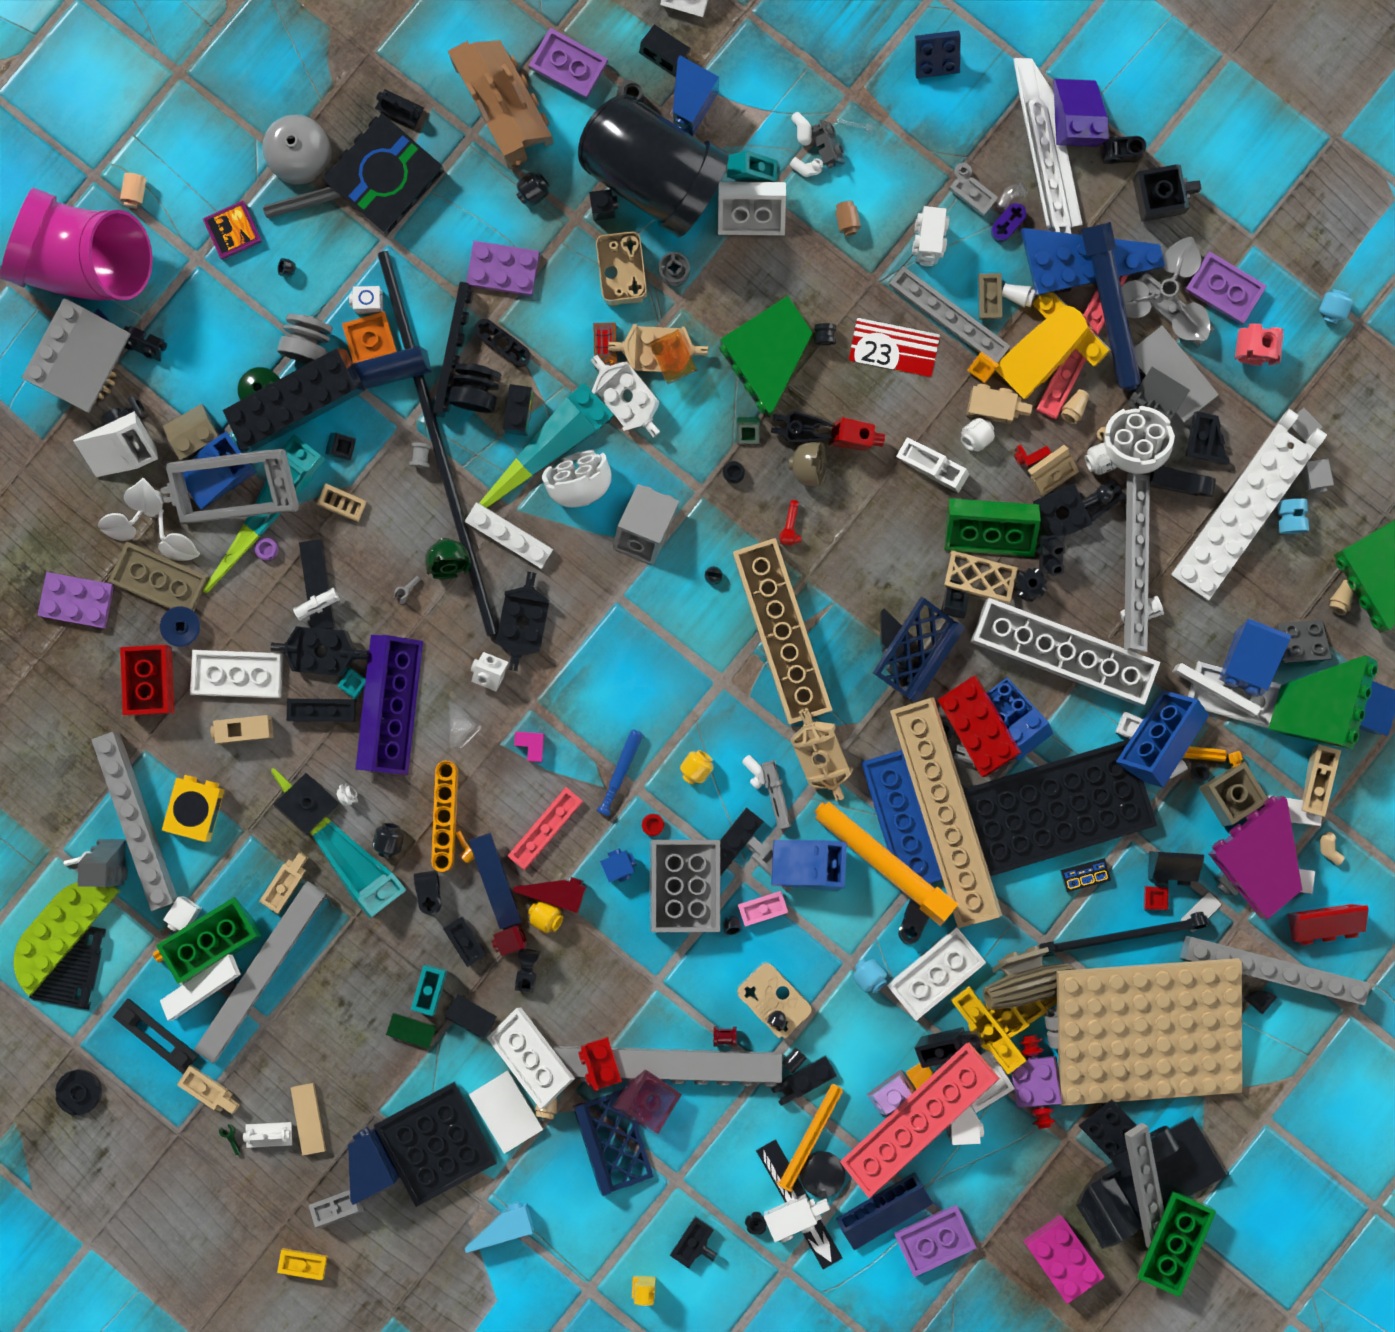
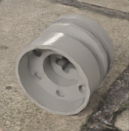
[277,314,333,364]

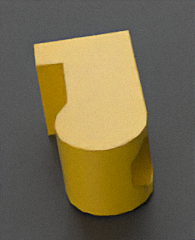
[632,1276,656,1306]

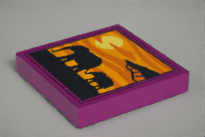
[203,200,262,260]

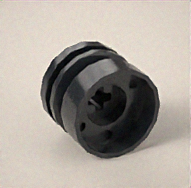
[448,363,502,413]

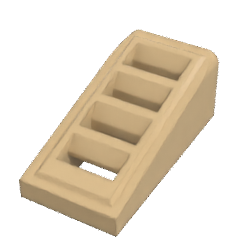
[316,483,367,522]

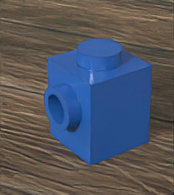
[600,848,637,882]

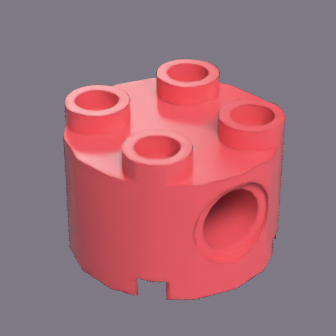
[1235,324,1284,366]

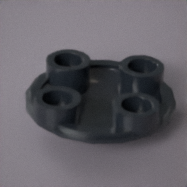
[800,1150,845,1198]

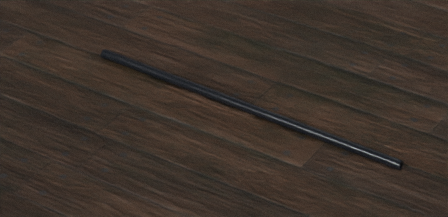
[378,251,498,637]

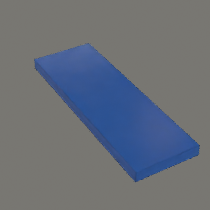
[861,750,943,893]

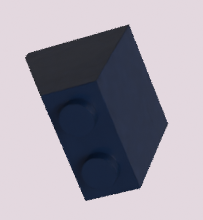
[348,1127,400,1205]

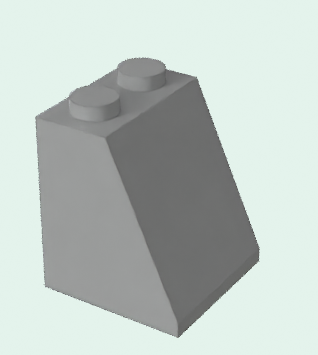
[612,484,679,565]

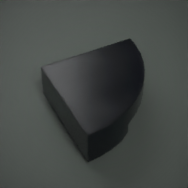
[1243,991,1277,1014]

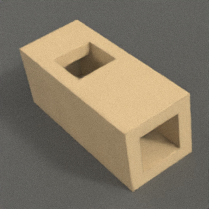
[211,715,274,744]

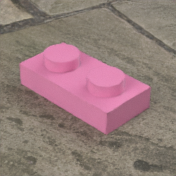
[738,891,788,926]

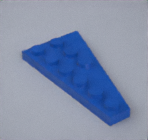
[1021,228,1165,296]

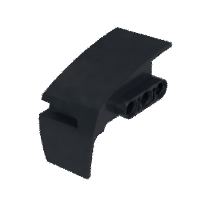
[1076,1116,1227,1249]

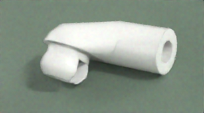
[742,755,766,789]

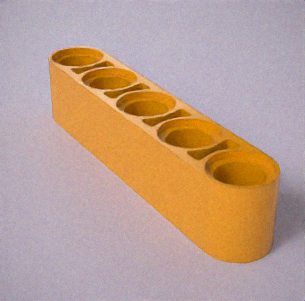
[431,760,458,872]

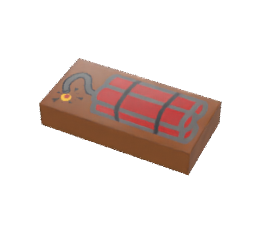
[593,322,617,369]

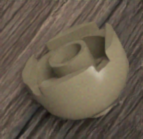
[789,442,827,487]

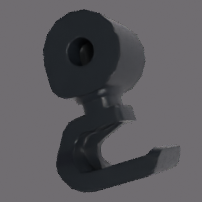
[102,396,148,425]
[515,948,541,993]

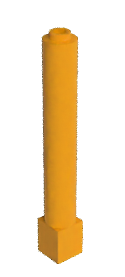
[814,802,958,926]

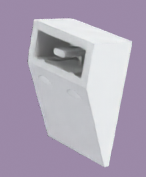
[73,411,158,477]

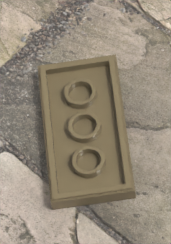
[108,541,210,611]

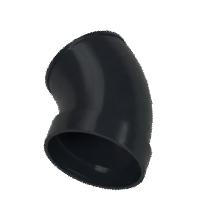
[578,95,729,238]

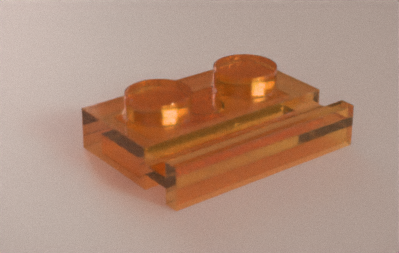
[649,329,698,385]

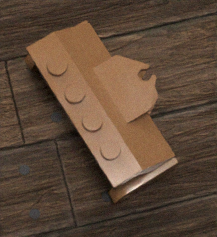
[448,40,554,169]

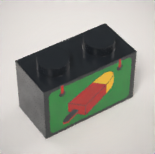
[503,384,534,436]

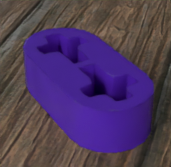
[991,203,1027,242]

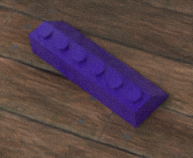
[355,635,423,775]

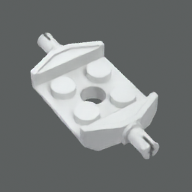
[590,355,660,438]

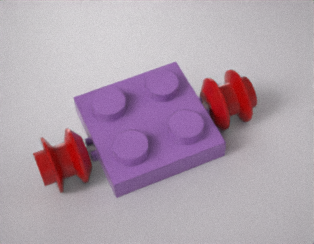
[1011,1035,1063,1129]

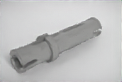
[761,760,792,829]

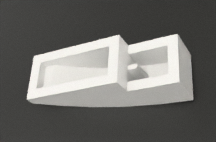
[896,437,969,493]

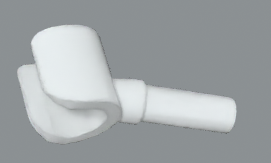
[64,851,92,866]

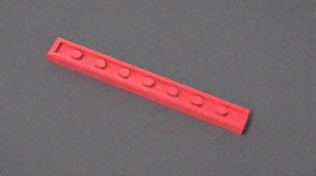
[1036,275,1128,420]

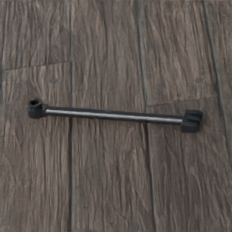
[1039,912,1209,958]

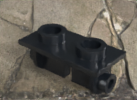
[375,89,424,128]
[123,326,167,362]

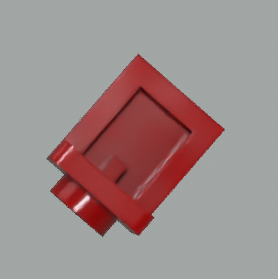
[1014,445,1051,469]

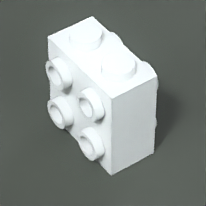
[912,206,950,266]

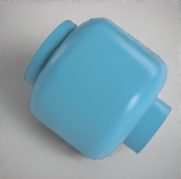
[1319,289,1353,324]
[853,959,887,994]

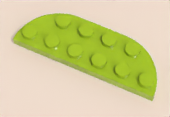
[13,882,121,996]

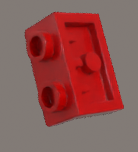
[578,1037,622,1092]

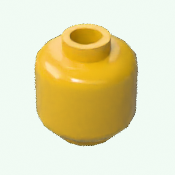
[680,750,713,785]
[528,901,563,933]

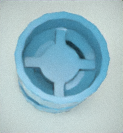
[1277,499,1309,534]

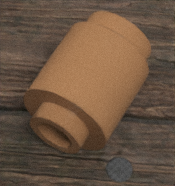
[835,201,861,236]

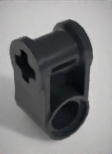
[1102,136,1146,164]
[414,870,442,915]
[898,899,929,944]

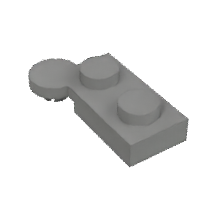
[949,163,998,217]

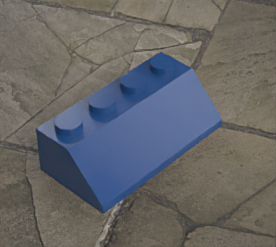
[1116,690,1209,788]

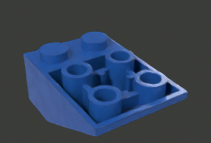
[183,431,257,510]
[987,677,1053,761]
[771,840,847,892]

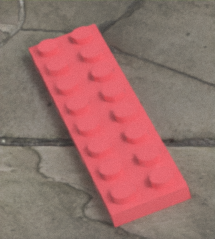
[840,1042,1000,1198]

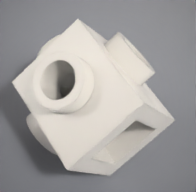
[470,652,508,691]

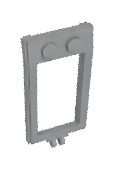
[161,449,299,524]

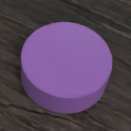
[255,538,279,561]

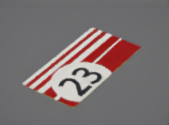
[849,318,940,377]

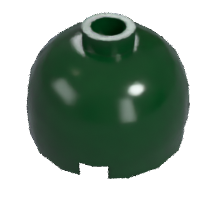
[425,538,471,580]

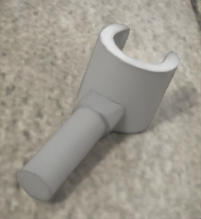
[393,576,421,604]

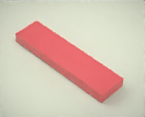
[508,787,584,871]

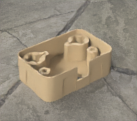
[596,232,647,306]
[737,962,812,1038]

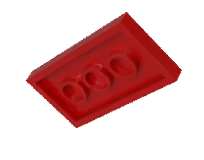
[938,676,1021,777]

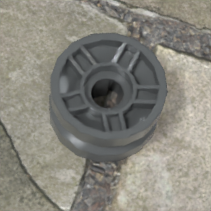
[659,252,690,287]

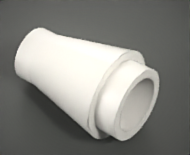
[1002,283,1036,308]

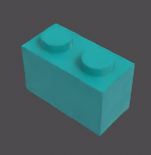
[410,964,448,1016]

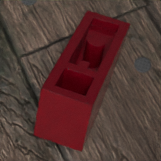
[513,877,587,913]

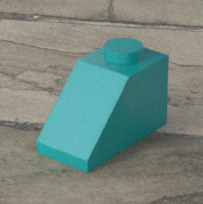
[727,150,777,182]

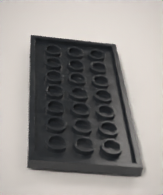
[963,739,1158,877]

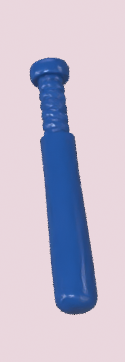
[597,729,643,816]

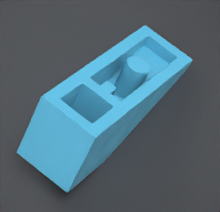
[465,1201,534,1253]

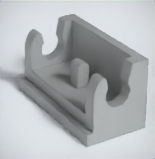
[308,1190,364,1228]

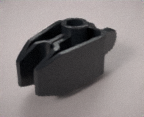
[771,410,835,442]

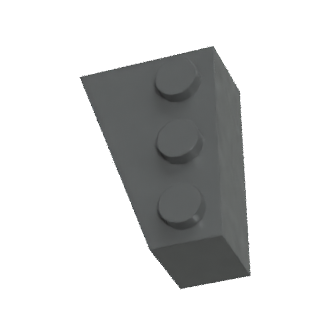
[78,839,128,887]

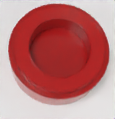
[642,814,664,836]

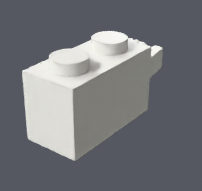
[764,1194,830,1243]

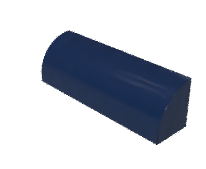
[353,346,432,390]
[836,1172,933,1250]

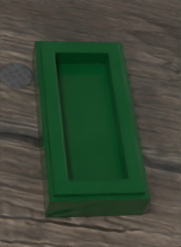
[386,1013,437,1049]

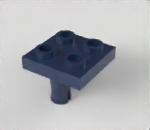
[915,30,961,78]

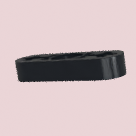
[474,319,531,367]

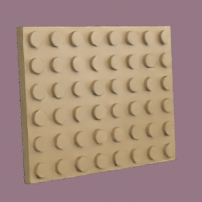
[1056,958,1242,1106]

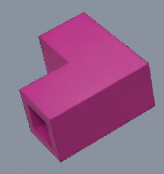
[514,731,545,762]

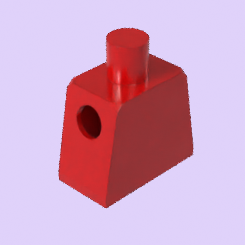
[829,417,885,451]

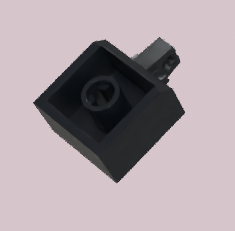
[1133,164,1202,222]

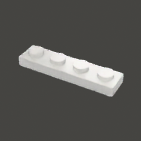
[465,502,554,569]

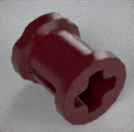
[713,1026,737,1047]

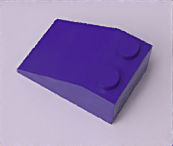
[1053,79,1109,147]

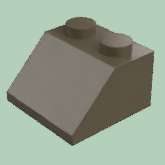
[163,403,221,461]
[1199,762,1268,826]

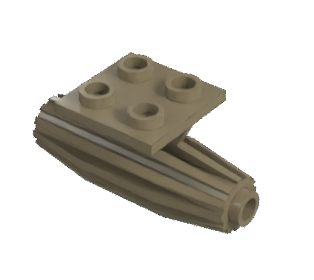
[983,946,1076,1010]

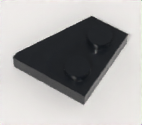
[1185,411,1230,465]

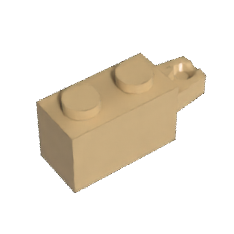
[966,384,1032,424]

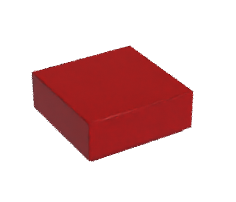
[1144,886,1168,910]

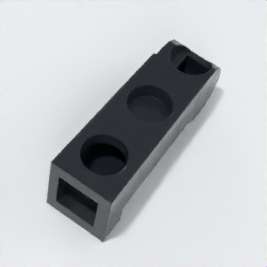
[1150,465,1216,497]

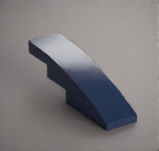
[469,833,521,929]

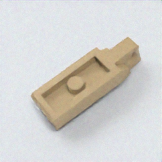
[259,853,309,914]
[177,1065,240,1114]

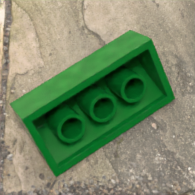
[944,498,1041,557]
[156,897,263,985]
[1136,1192,1216,1297]

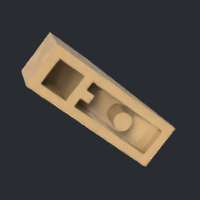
[1301,744,1341,817]

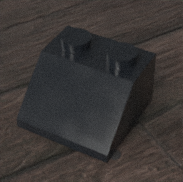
[1148,851,1204,886]

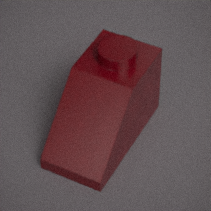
[491,924,529,956]

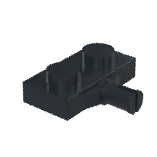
[670,1215,718,1268]

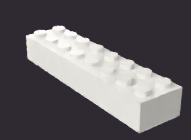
[970,598,1160,706]

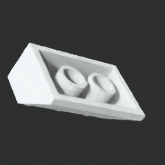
[718,182,786,235]

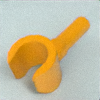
[456,831,475,863]

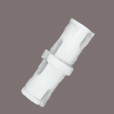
[293,588,340,621]

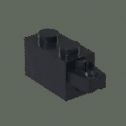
[914,1027,984,1068]

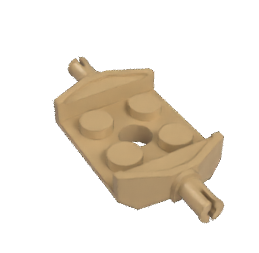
[608,324,708,373]
[791,708,853,801]

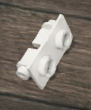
[243,1122,292,1148]

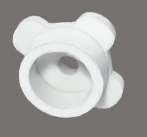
[337,783,358,806]

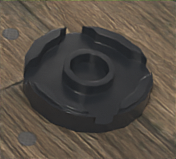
[55,1069,102,1115]

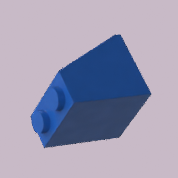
[673,55,719,136]
[1219,618,1292,696]
[1359,681,1395,736]

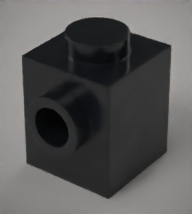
[589,189,619,221]

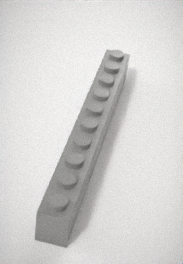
[553,1046,782,1086]

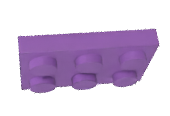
[528,28,608,100]
[466,240,540,296]
[1184,251,1267,325]
[37,572,114,629]
[894,1204,976,1277]

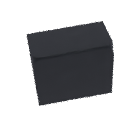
[325,433,356,460]

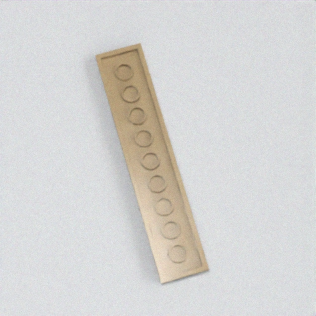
[890,697,1002,928]

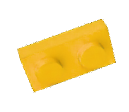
[277,1248,328,1280]

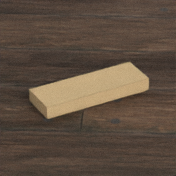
[291,1082,326,1156]

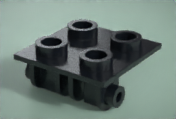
[1079,1099,1137,1158]

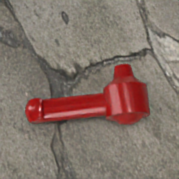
[779,500,802,546]

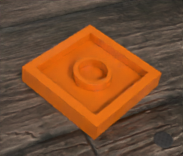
[342,311,397,363]

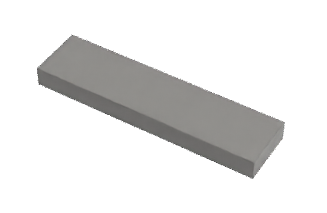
[1138,272,1214,347]

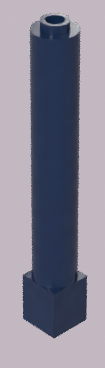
[1081,222,1141,391]

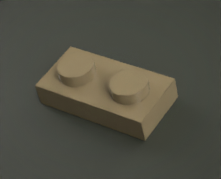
[978,273,1002,320]

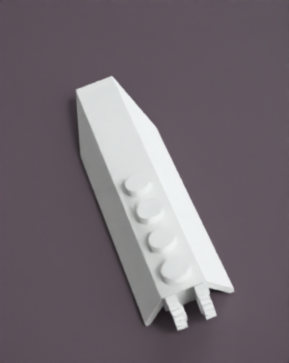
[1013,58,1083,234]

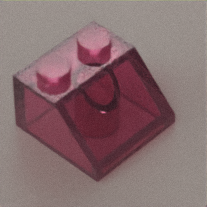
[613,1070,682,1134]

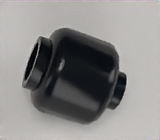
[516,172,550,206]
[372,823,404,858]

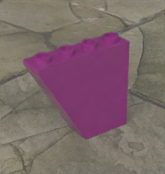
[1208,795,1302,919]

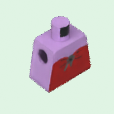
[867,1070,915,1115]

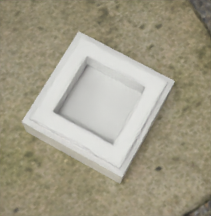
[1115,712,1143,739]

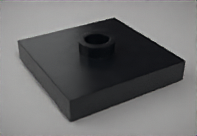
[274,773,339,836]

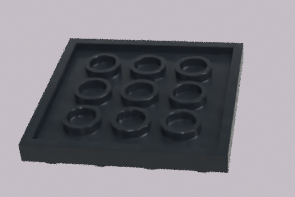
[373,1081,498,1207]

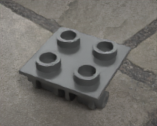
[1127,367,1190,421]
[1277,620,1331,664]

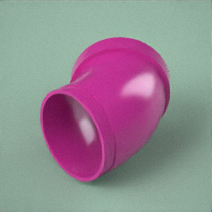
[0,187,152,300]

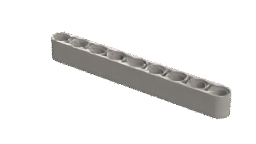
[194,881,327,1064]

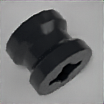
[814,323,836,346]

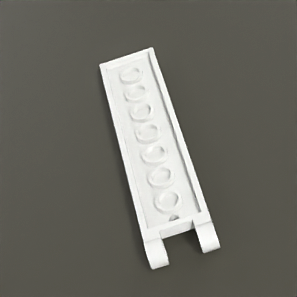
[1171,409,1327,600]

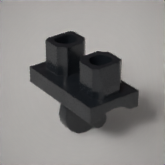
[1037,532,1065,576]

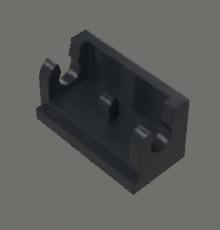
[639,24,691,77]
[445,994,497,1040]

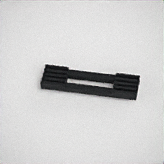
[113,999,199,1074]

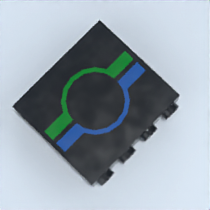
[323,113,445,237]

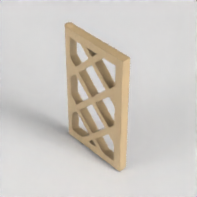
[944,551,1018,604]

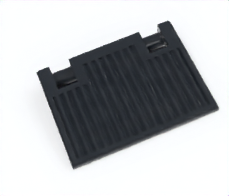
[29,926,106,1010]

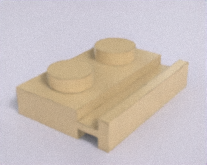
[1027,445,1079,497]

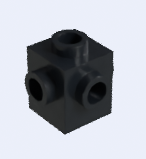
[1013,568,1048,602]

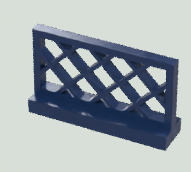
[872,597,965,703]
[573,1089,654,1196]

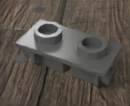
[812,119,845,169]

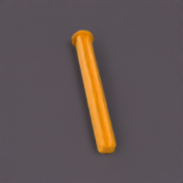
[776,1084,843,1192]

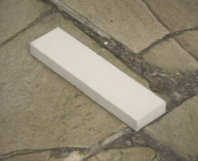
[1172,663,1261,716]
[160,954,241,1021]

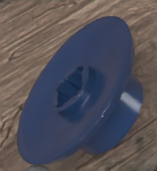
[160,606,200,647]

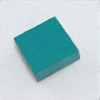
[337,668,366,699]

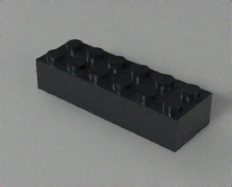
[223,348,366,452]

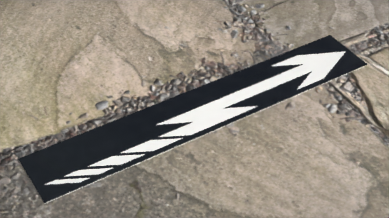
[756,1139,842,1269]

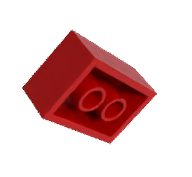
[120,645,175,716]

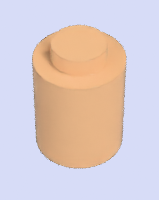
[120,173,147,209]

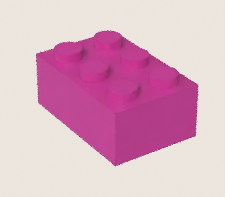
[1023,1214,1105,1304]

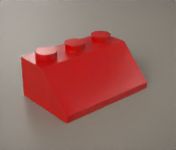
[1287,903,1369,945]

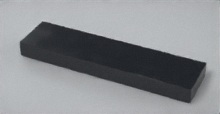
[299,539,335,629]

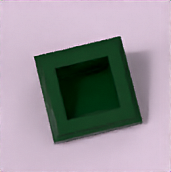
[737,417,760,444]

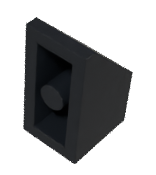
[880,608,915,659]

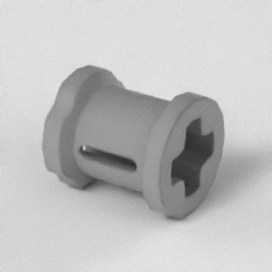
[409,443,432,468]

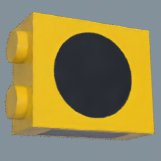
[162,774,225,842]

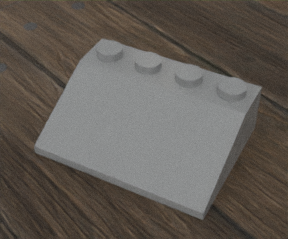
[21,298,131,413]
[650,840,720,932]

